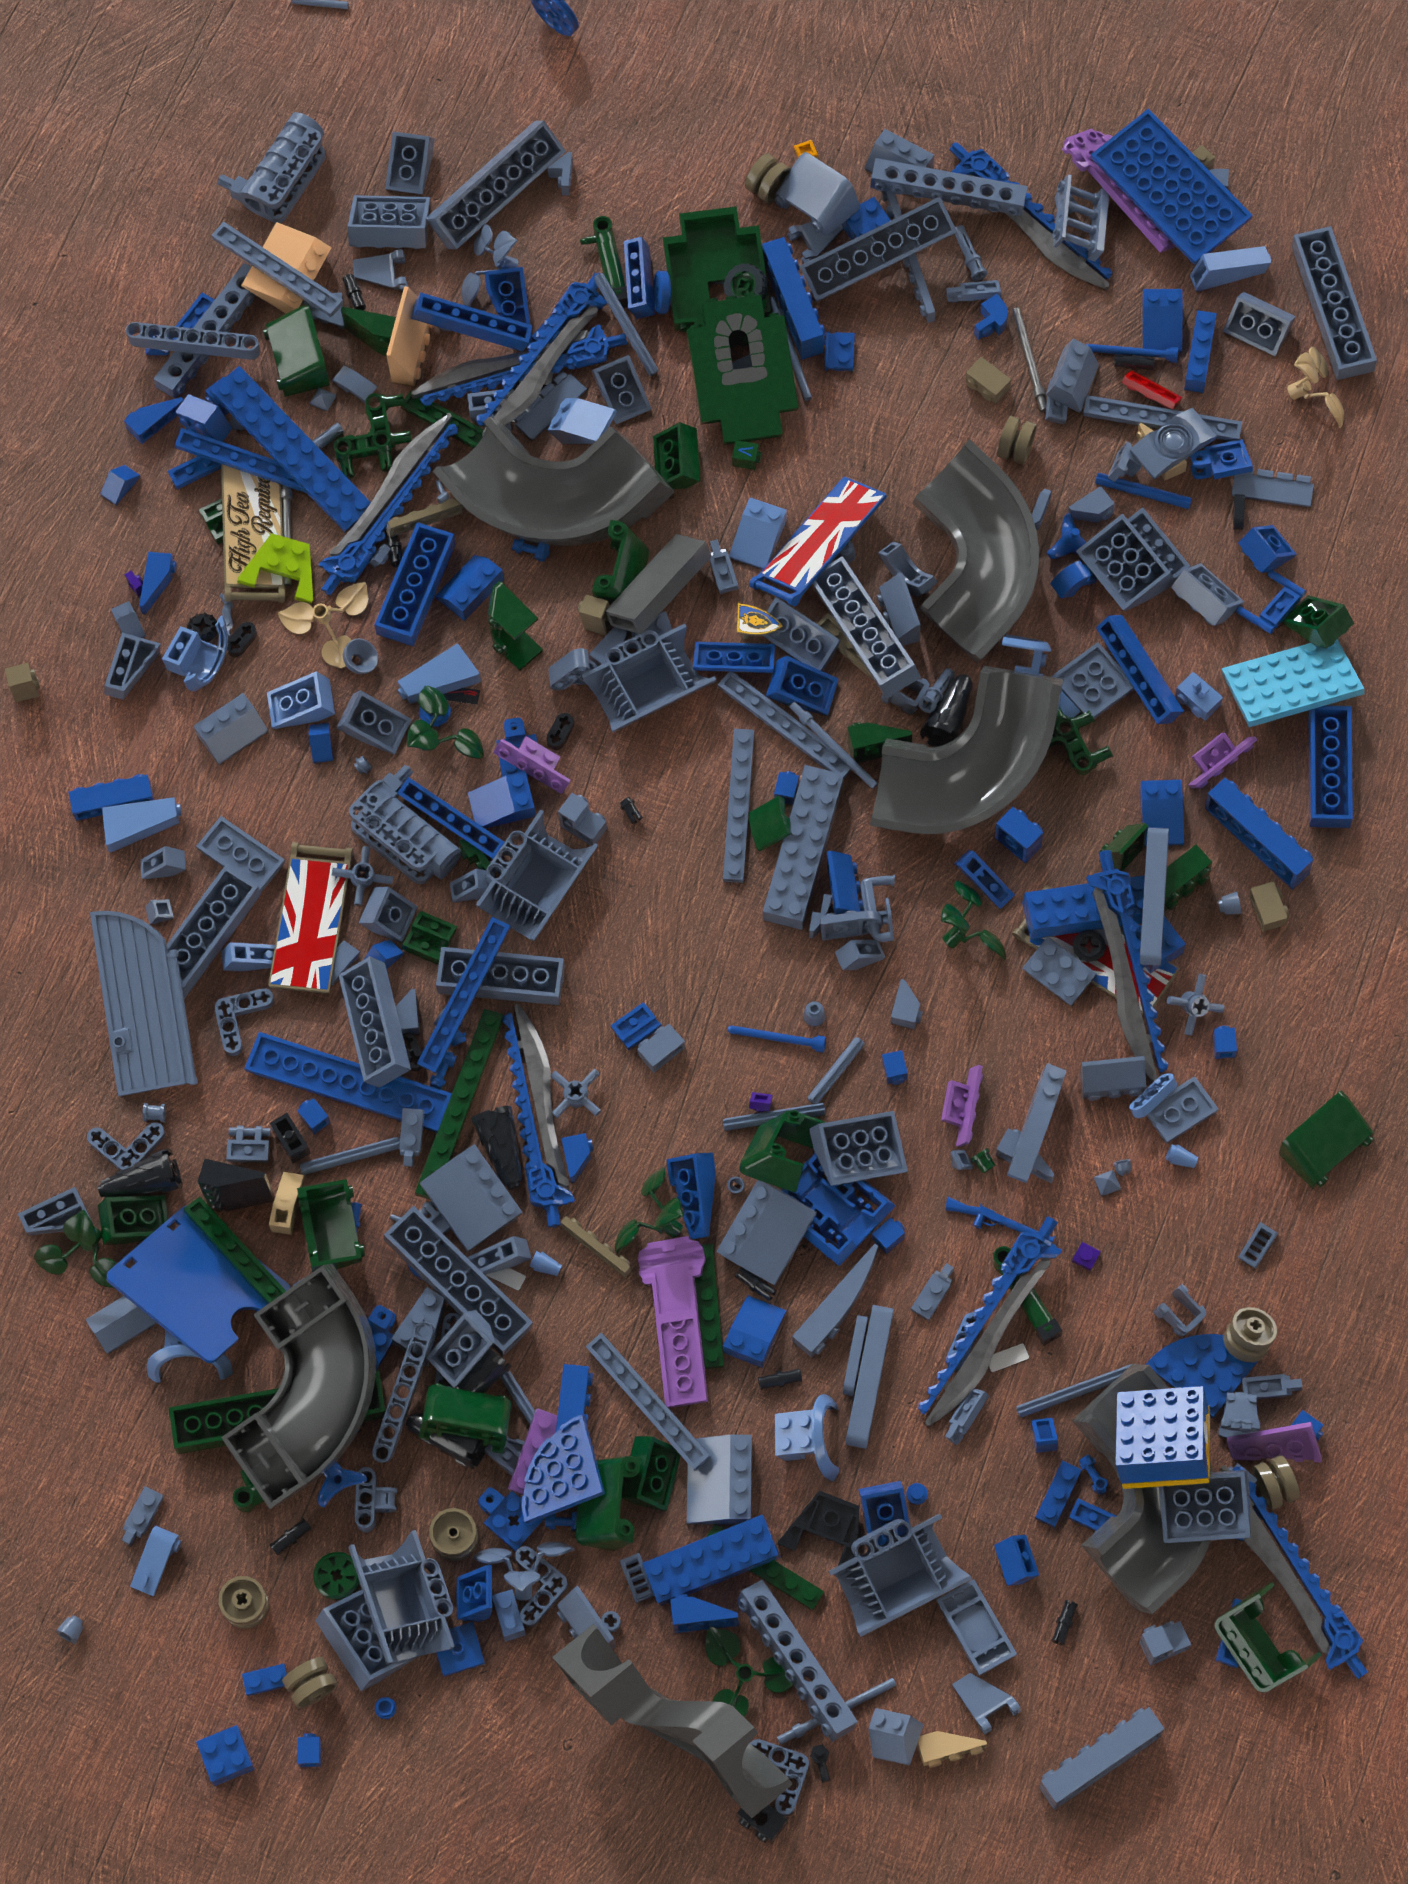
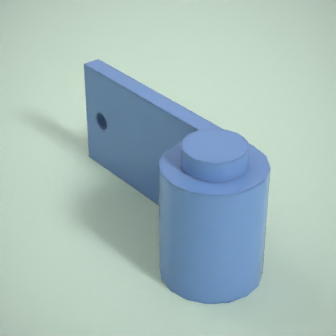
[130,1526,182,1596]

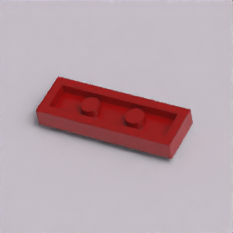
[1122,370,1182,410]

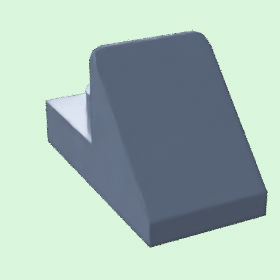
[548,152,573,196]
[1108,441,1142,482]
[111,601,146,638]

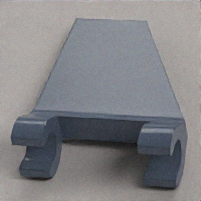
[787,221,843,264]
[353,249,408,291]
[952,1673,1021,1735]

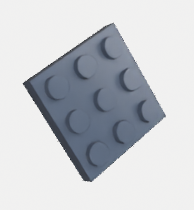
[1051,642,1135,719]

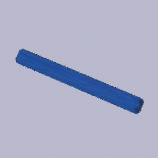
[1095,473,1191,509]

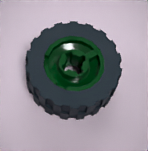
[723,263,769,301]

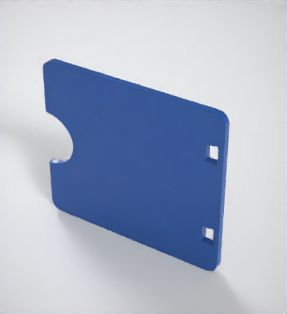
[106,1206,291,1363]

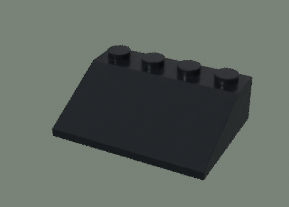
[197,1158,275,1212]

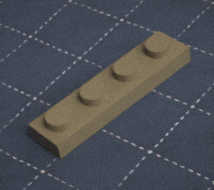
[386,498,463,538]
[817,613,873,680]
[561,1216,631,1278]

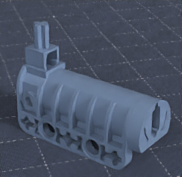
[349,765,461,884]

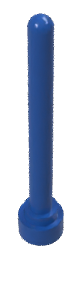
[1086,344,1178,363]
[727,1025,826,1053]

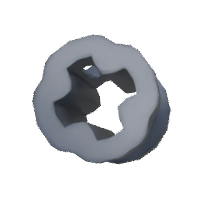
[143,1103,166,1122]

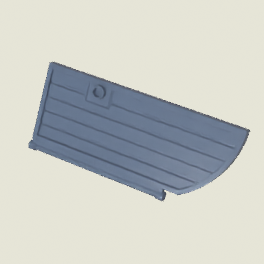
[90,911,198,1097]

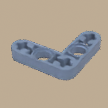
[215,988,274,1056]
[87,1122,165,1171]
[515,1546,568,1627]
[750,1739,809,1816]

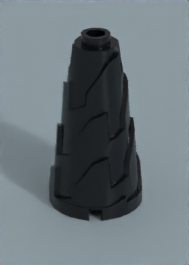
[920,674,973,747]
[471,1106,522,1189]
[98,1148,182,1198]
[451,1349,512,1393]
[406,1412,489,1469]

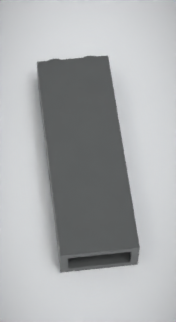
[605,534,712,634]

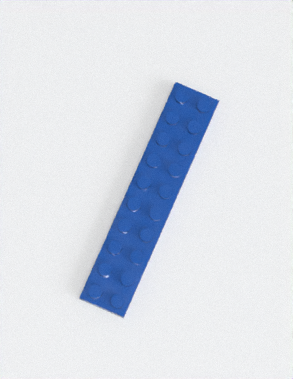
[210,366,371,533]
[244,1032,452,1133]

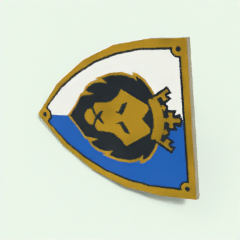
[737,603,782,639]

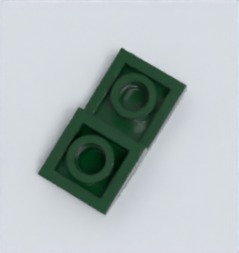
[459,839,490,871]

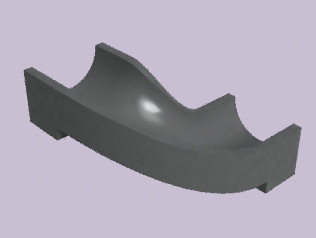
[433,417,675,546]
[912,439,1039,664]
[870,666,1064,834]
[221,1264,376,1509]
[1072,1364,1213,1614]
[552,1624,792,1818]

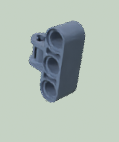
[549,648,598,690]
[355,1467,397,1533]

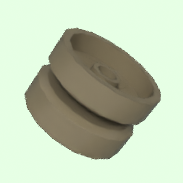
[745,153,791,204]
[997,416,1037,465]
[1223,1307,1277,1362]
[1253,1455,1300,1510]
[429,1508,478,1561]
[219,1576,269,1629]
[282,1657,338,1709]

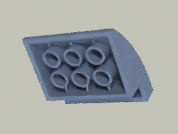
[1076,507,1191,611]

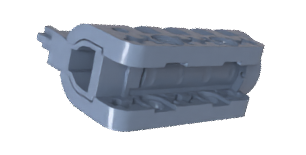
[217,112,326,223]

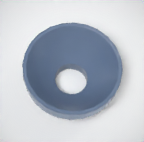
[343,638,378,674]

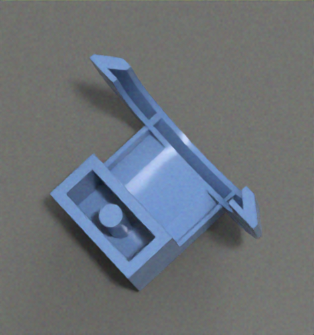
[162,615,228,691]
[1002,634,1052,676]
[147,1330,233,1383]
[775,1394,839,1481]

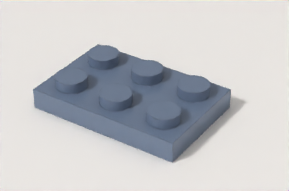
[1022,937,1097,1006]
[1146,1076,1219,1144]

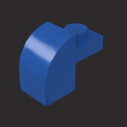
[974,294,1008,340]
[1050,561,1098,599]

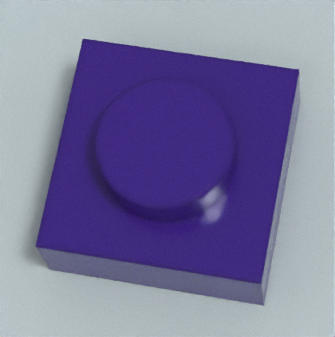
[124,570,143,597]
[749,1092,773,1112]
[1072,1242,1101,1271]

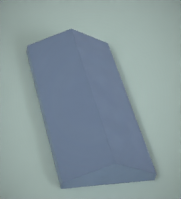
[762,597,841,671]
[86,1296,157,1355]

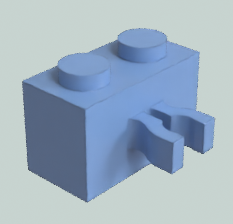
[1175,672,1223,721]

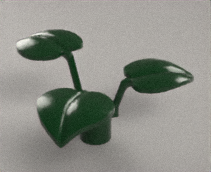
[407,686,484,759]
[941,880,1006,961]
[615,1167,684,1254]
[34,1210,117,1288]
[705,1627,793,1717]

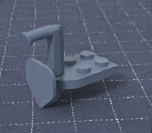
[820,875,896,942]

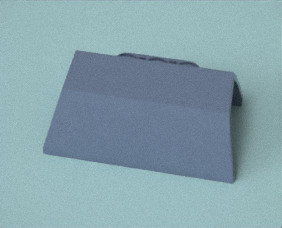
[581,624,716,733]
[476,810,598,942]
[828,1514,972,1637]
[348,1530,455,1665]

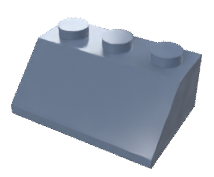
[865,129,934,183]
[1223,292,1296,356]
[1046,338,1099,413]
[1171,563,1244,626]
[876,572,920,646]
[193,693,269,765]
[1080,1056,1146,1101]
[426,1310,495,1388]
[557,1586,616,1650]

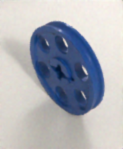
[531,0,579,36]

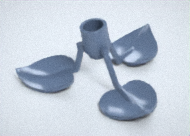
[461,224,518,307]
[473,1541,575,1600]

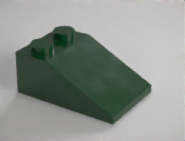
[341,307,396,356]
[1282,595,1354,648]
[847,722,912,763]
[1099,823,1148,871]
[98,1195,169,1245]

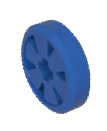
[653,271,671,314]

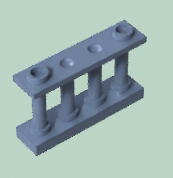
[1052,174,1109,262]

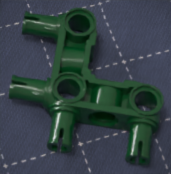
[334,393,412,478]
[1049,706,1113,776]

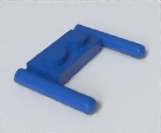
[1236,570,1306,634]

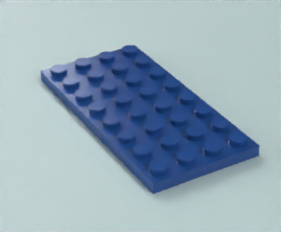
[1090,109,1253,265]

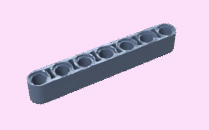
[126,322,261,360]
[1140,827,1169,966]
[845,1305,894,1449]
[372,1322,435,1463]

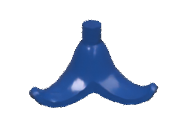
[1046,513,1086,559]
[318,1462,367,1508]

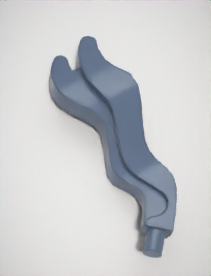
[216,593,233,638]

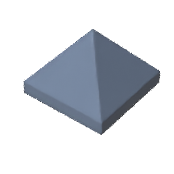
[310,388,336,412]
[950,1150,973,1170]
[1094,1170,1121,1197]

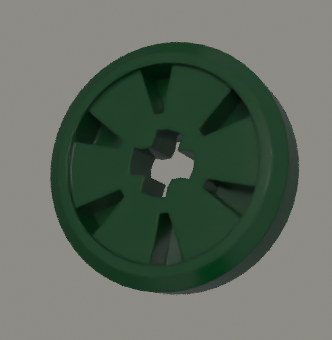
[313,1552,360,1600]

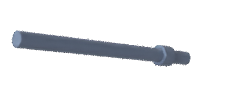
[769,297,812,401]
[790,702,878,789]
[777,1678,897,1745]

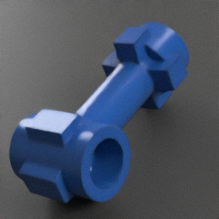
[512,538,550,562]
[430,1051,457,1090]
[1079,1455,1109,1494]
[545,1512,577,1532]

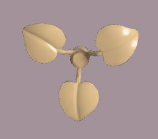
[1287,347,1344,428]
[278,582,369,669]

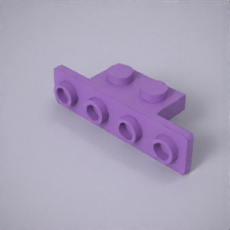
[1188,732,1257,789]
[493,736,570,794]
[941,1065,983,1147]

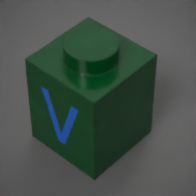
[732,440,762,470]

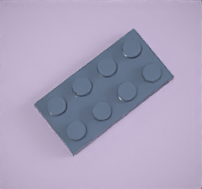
[196,816,286,893]

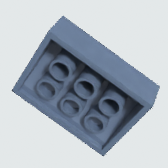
[348,195,430,249]
[809,1111,908,1186]
[420,1144,523,1252]
[716,1180,817,1285]
[687,1435,752,1525]
[1159,1470,1251,1543]
[315,1590,419,1691]

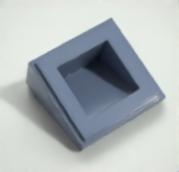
[146,899,174,924]

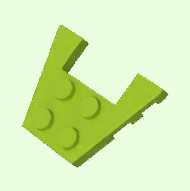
[237,533,313,604]

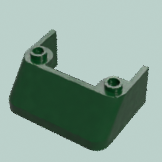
[488,581,543,671]
[739,1110,825,1193]
[1215,1582,1322,1692]

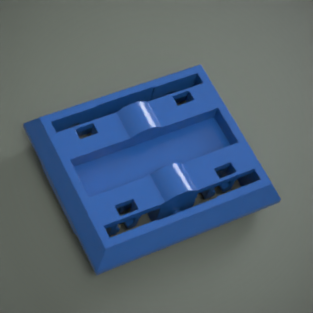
[781,1153,895,1267]

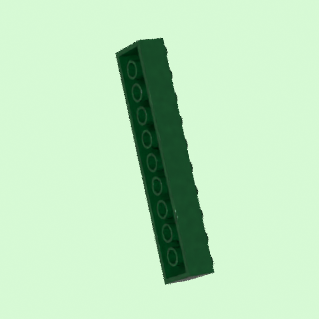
[169,1371,386,1454]

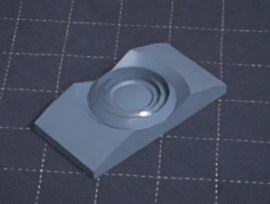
[1130,408,1217,480]
[936,1579,1017,1676]

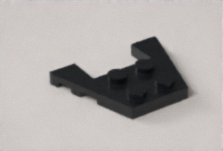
[777,1491,860,1566]

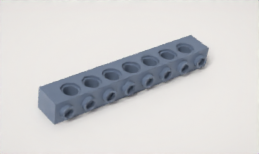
[870,158,1028,216]
[154,263,256,399]
[737,1579,858,1742]

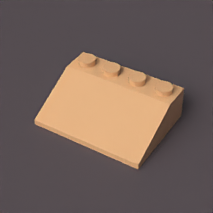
[241,222,332,314]
[387,286,434,386]

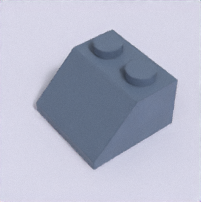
[359,887,418,942]
[868,1708,924,1766]

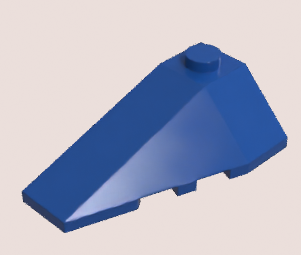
[484,267,532,343]
[666,1153,716,1239]

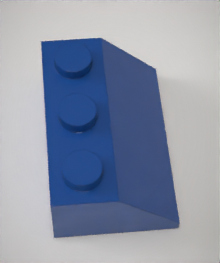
[435,555,504,621]
[827,851,864,915]

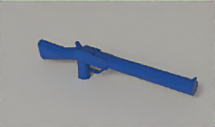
[945,1196,1055,1243]

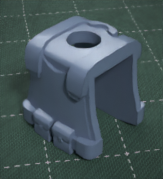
[880,678,929,715]
[1153,1284,1206,1337]
[1219,1392,1260,1439]

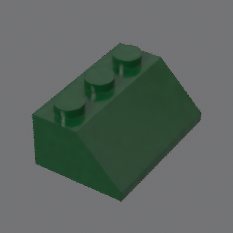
[653,422,700,489]
[621,1436,681,1511]

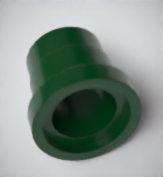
[970,1148,996,1173]

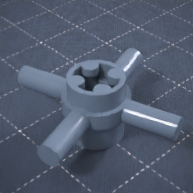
[331,846,393,906]
[1167,973,1224,1035]
[550,1069,601,1118]

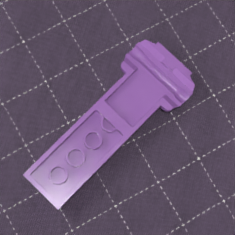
[1062,129,1176,253]
[638,1236,709,1408]

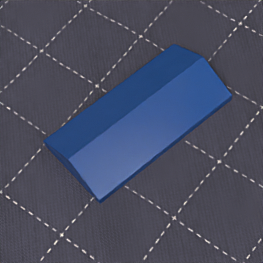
[693,642,775,673]

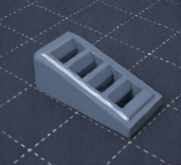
[1238,1222,1278,1269]
[619,1553,655,1603]

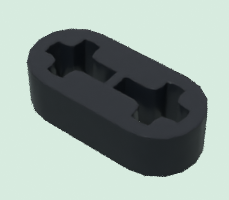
[1233,494,1245,530]
[227,622,257,657]
[546,713,574,750]
[402,1033,423,1072]

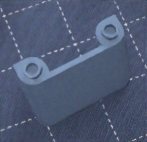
[775,152,860,236]

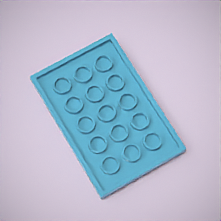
[1222,639,1364,727]

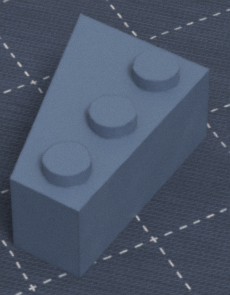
[104,632,161,700]
[18,1187,94,1236]
[391,1287,446,1367]

